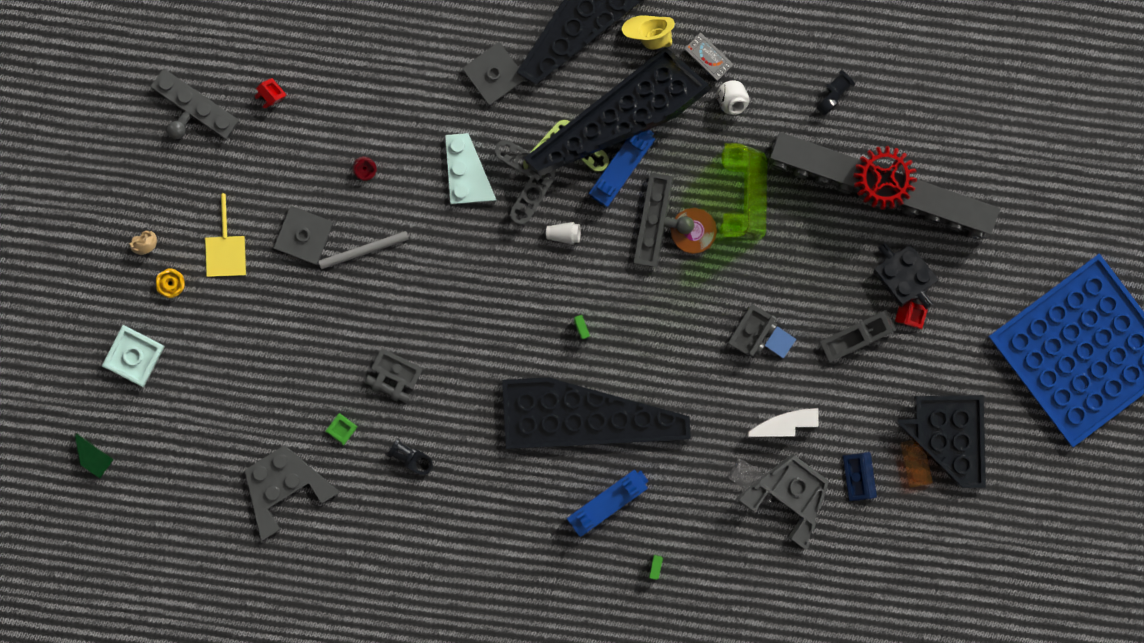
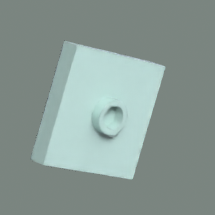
[102,325,165,387]

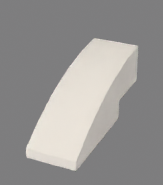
[747,408,818,437]

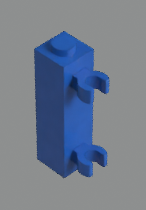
[588,130,655,208]
[567,469,649,537]

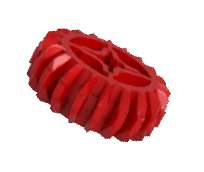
[853,146,917,210]

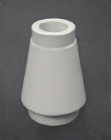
[546,222,581,245]

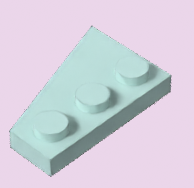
[445,133,497,204]

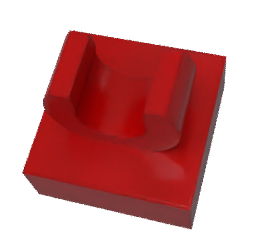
[255,78,287,108]

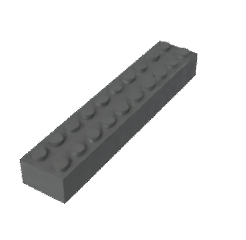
[767,132,1000,240]

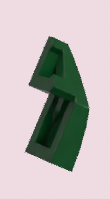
[74,433,114,478]

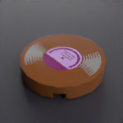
[671,208,717,254]

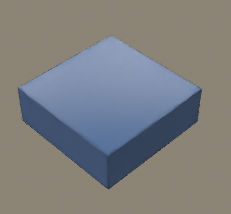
[765,326,796,358]

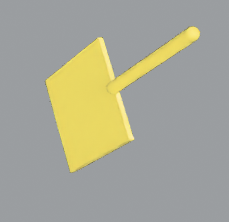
[205,193,246,277]

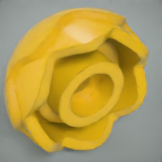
[156,269,184,298]

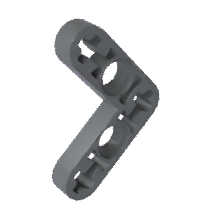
[495,140,555,225]

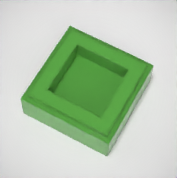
[574,315,590,340]
[325,413,358,445]
[649,554,663,580]

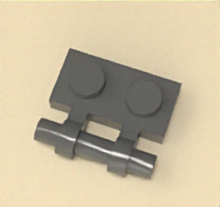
[365,348,423,403]

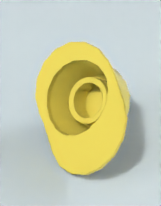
[622,16,675,50]

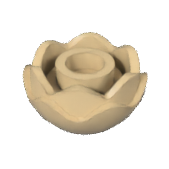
[129,231,157,255]

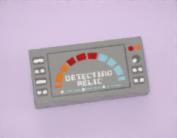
[684,32,733,81]

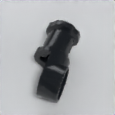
[816,70,856,116]
[387,438,433,475]

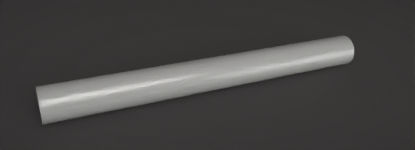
[319,231,409,269]

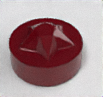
[352,156,377,181]

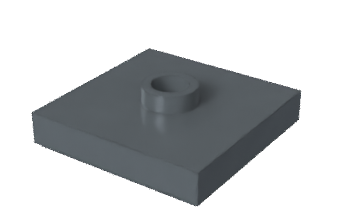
[462,41,526,106]
[274,205,334,265]

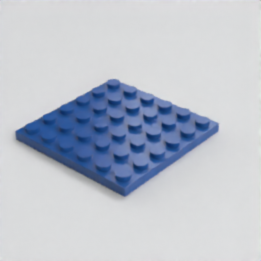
[988,253,1144,447]

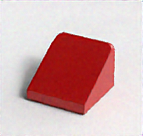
[895,301,928,330]

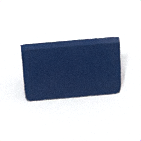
[843,452,877,501]

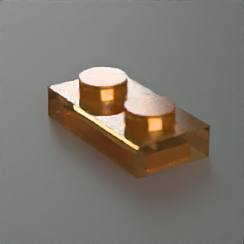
[900,440,933,488]

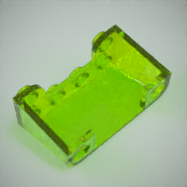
[720,143,767,241]

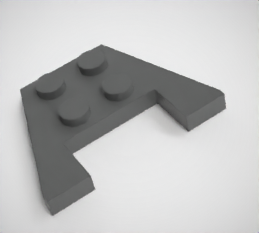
[245,445,340,540]
[736,454,829,550]

